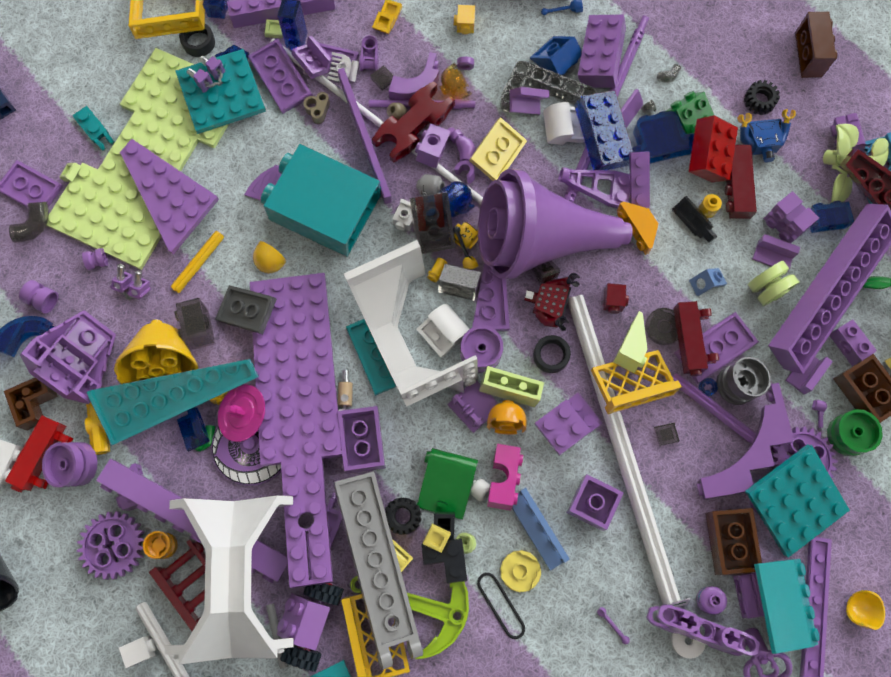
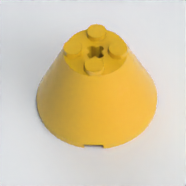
[114,320,198,384]

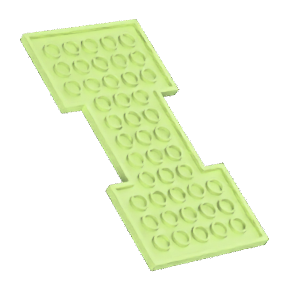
[43,48,229,270]

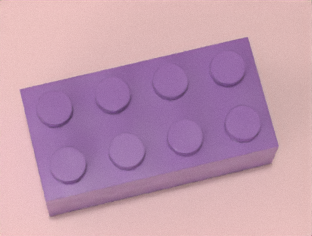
[578,14,626,88]

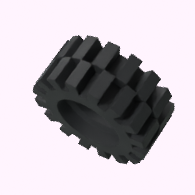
[744,80,780,115]
[385,497,422,535]

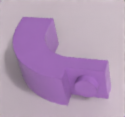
[389,52,439,100]

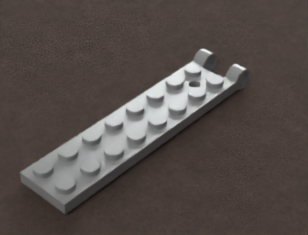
[333,471,423,670]

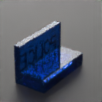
[177,407,210,452]

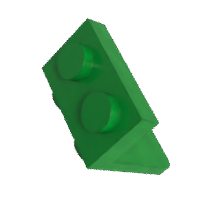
[665,91,714,141]

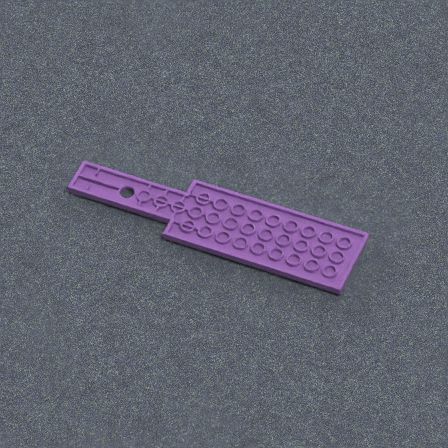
[250,273,342,588]

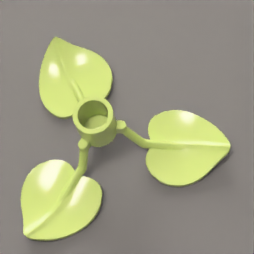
[823,124,889,206]

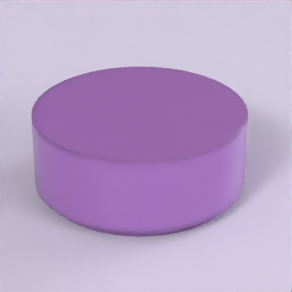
[457,56,474,70]

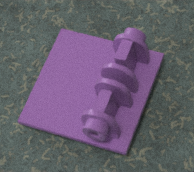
[447,380,498,433]

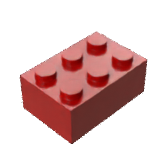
[688,115,738,183]

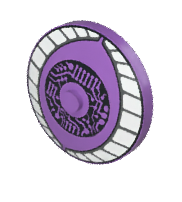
[212,426,281,486]

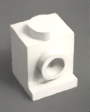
[392,199,417,231]

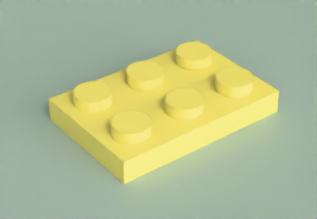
[469,117,527,181]

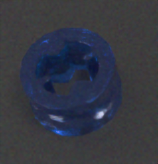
[698,378,718,397]

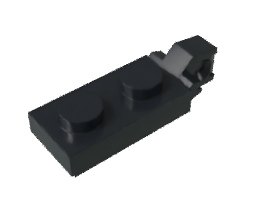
[672,196,718,243]

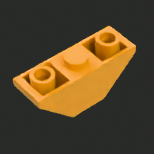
[617,201,659,255]

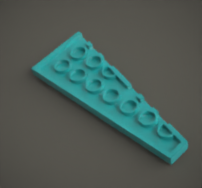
[86,359,259,445]

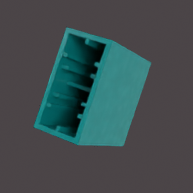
[261,144,381,257]

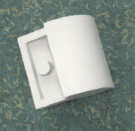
[543,102,586,145]
[416,304,469,357]

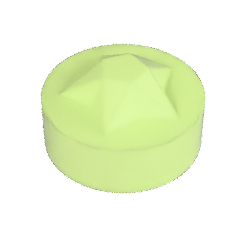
[456,533,476,554]

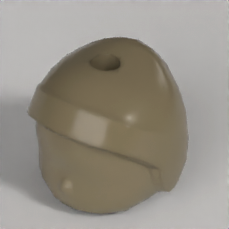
[387,102,407,120]

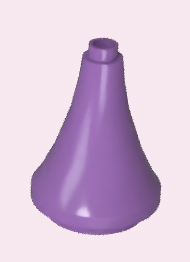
[478,169,633,279]

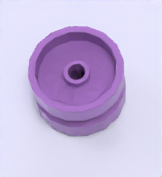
[460,326,503,373]
[42,442,97,487]

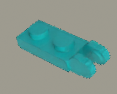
[72,105,115,151]

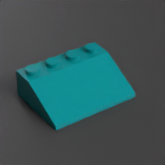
[754,559,820,654]

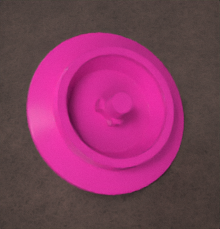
[218,384,265,442]

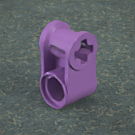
[360,35,379,71]

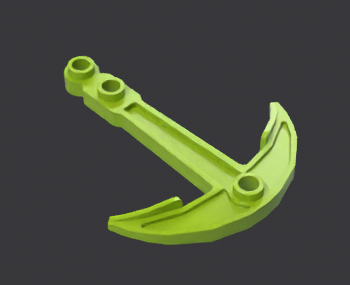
[350,576,469,659]

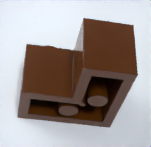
[4,377,58,431]

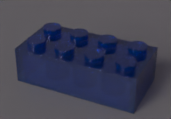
[574,90,633,170]

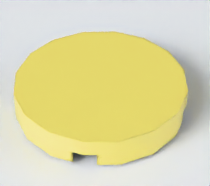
[500,550,541,592]

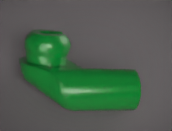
[192,425,216,452]

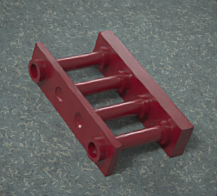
[149,539,206,631]

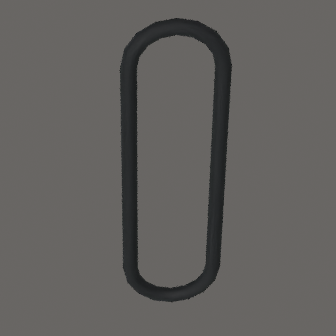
[477,573,525,639]

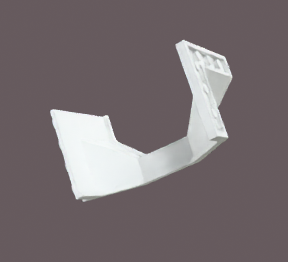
[344,240,478,407]
[164,495,293,665]

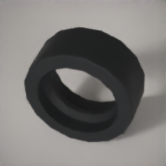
[179,23,215,57]
[533,335,571,373]

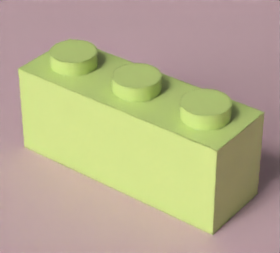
[479,366,544,407]

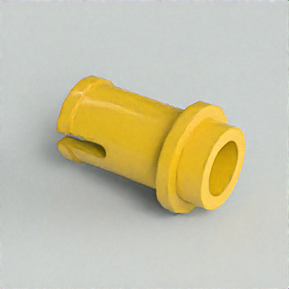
[427,257,448,283]

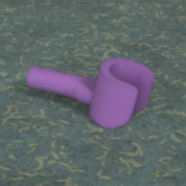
[812,400,827,428]

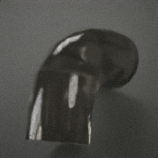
[9,202,49,243]

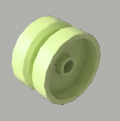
[747,260,800,306]

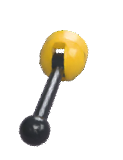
[453,226,479,271]

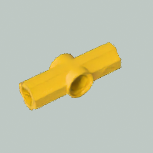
[85,402,110,455]

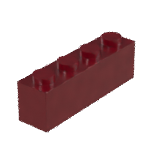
[724,145,757,219]

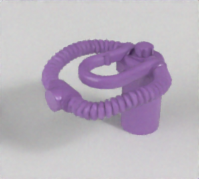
[743,628,792,677]

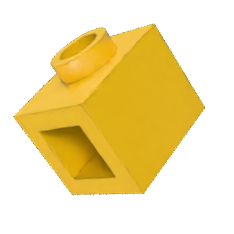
[453,5,475,34]

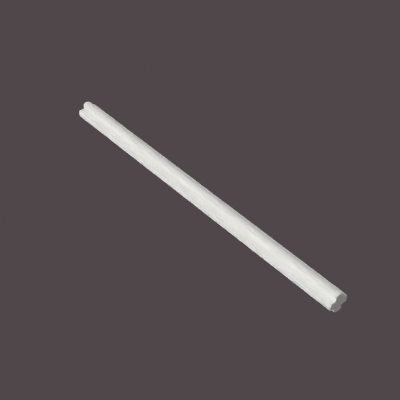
[568,295,681,604]

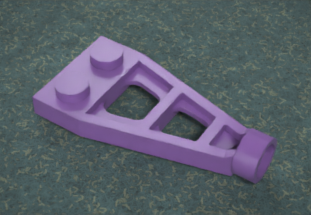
[558,167,630,209]

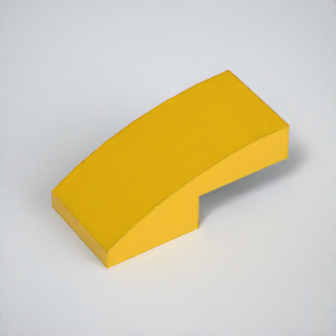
[372,0,403,34]

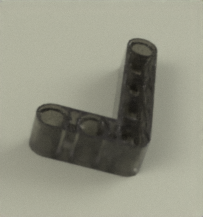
[500,61,597,112]

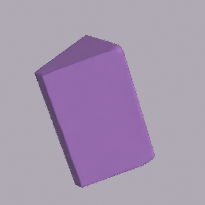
[614,89,643,129]

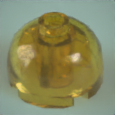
[440,62,472,100]

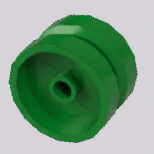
[827,409,883,457]

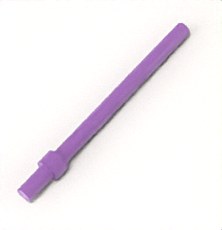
[369,99,475,110]

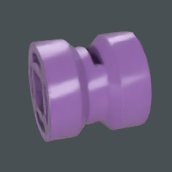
[82,248,108,270]

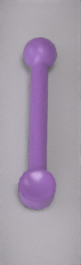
[597,607,630,644]

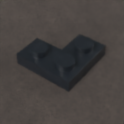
[421,538,467,584]

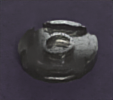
[645,308,678,346]

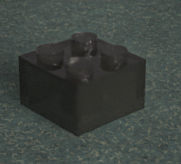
[174,298,216,350]

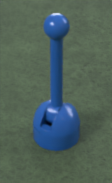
[541,0,583,15]

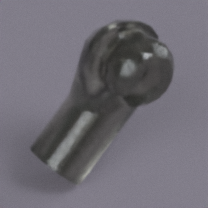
[657,64,681,83]

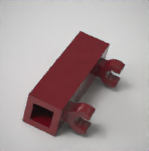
[673,301,719,376]

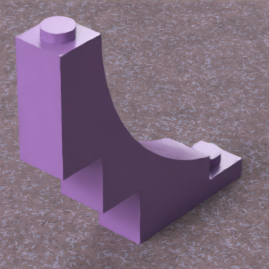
[696,383,794,500]

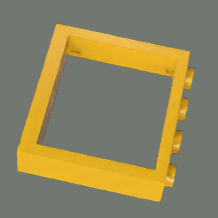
[128,0,205,39]

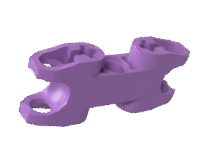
[646,605,760,656]

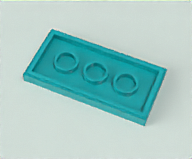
[346,319,397,396]

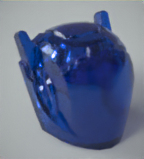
[438,181,475,218]

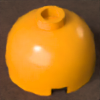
[487,400,527,435]

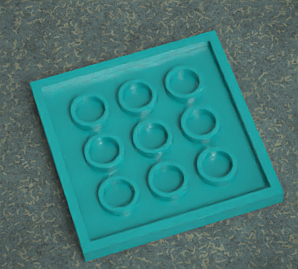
[175,49,266,134]
[745,444,850,558]

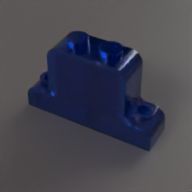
[628,111,695,164]

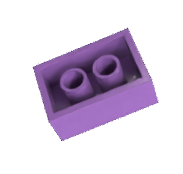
[338,406,386,474]

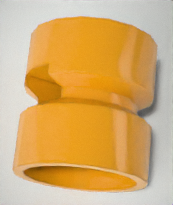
[143,531,178,559]

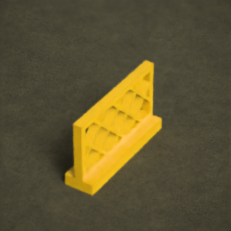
[591,350,682,414]
[341,594,410,677]

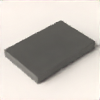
[215,285,277,335]

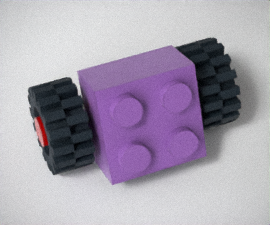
[277,577,344,672]

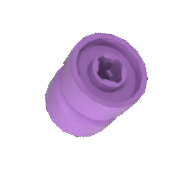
[19,280,59,314]

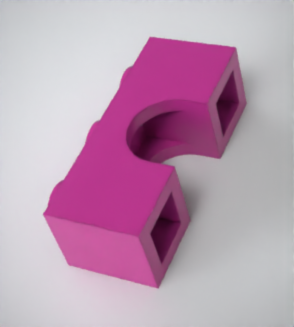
[487,444,523,511]

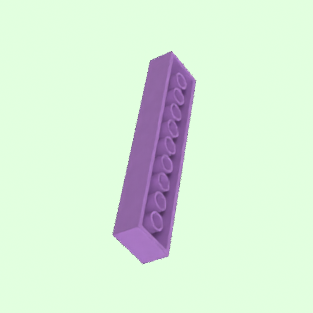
[768,204,891,374]

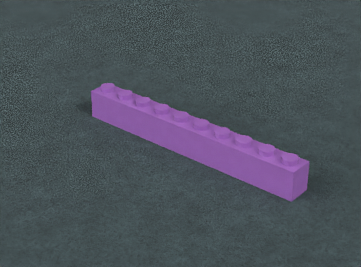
[96,459,288,583]

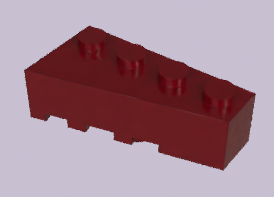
[840,149,891,210]

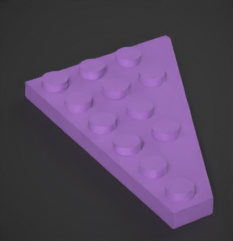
[120,139,219,255]

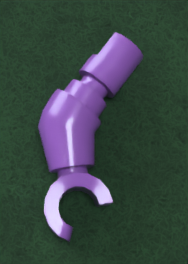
[447,128,476,184]

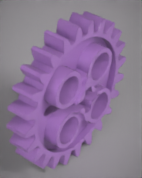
[770,426,838,478]
[77,511,145,580]

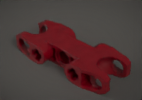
[372,81,455,163]

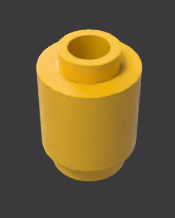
[698,194,722,218]

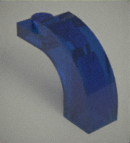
[0,316,54,357]

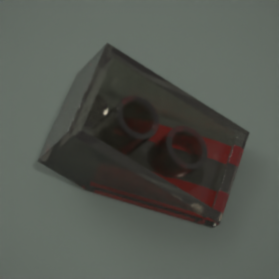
[410,192,456,254]

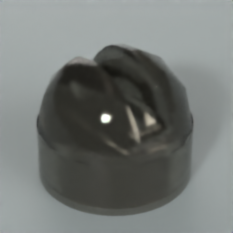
[640,100,657,116]

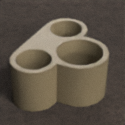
[303,92,330,124]

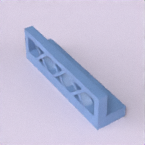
[512,488,570,571]

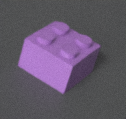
[566,474,624,531]

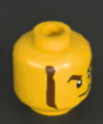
[452,222,478,249]

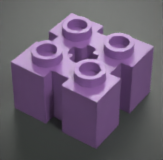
[763,191,819,243]

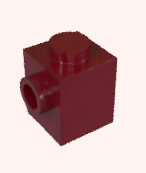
[603,283,629,314]

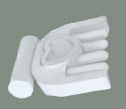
[327,52,359,82]

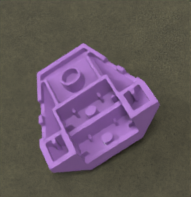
[20,310,116,404]

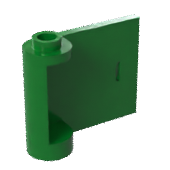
[417,448,478,520]

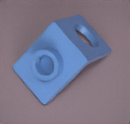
[689,268,727,296]

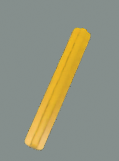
[171,231,224,293]

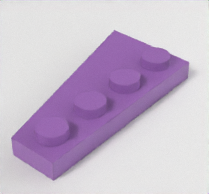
[472,262,510,331]

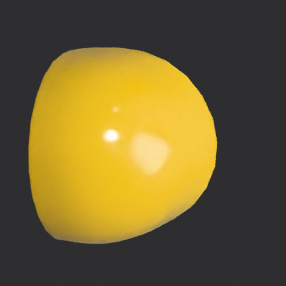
[253,241,286,274]
[846,590,885,630]

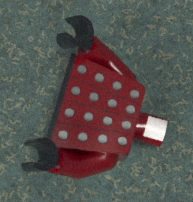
[524,273,580,331]

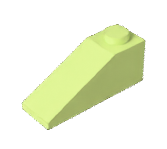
[613,311,647,373]

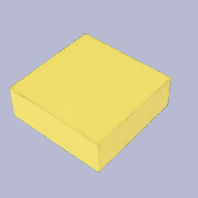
[423,524,451,553]

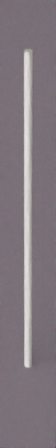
[270,39,483,205]

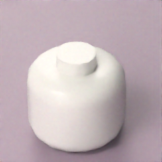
[470,479,490,502]

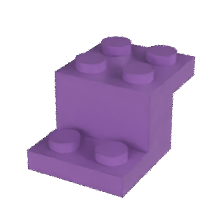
[534,393,602,456]

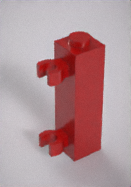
[5,415,74,493]

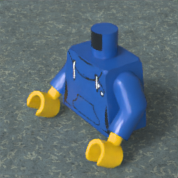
[737,109,796,163]

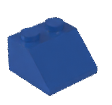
[530,36,582,77]

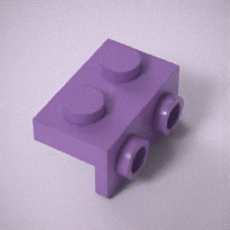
[292,36,331,79]

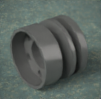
[716,357,771,405]

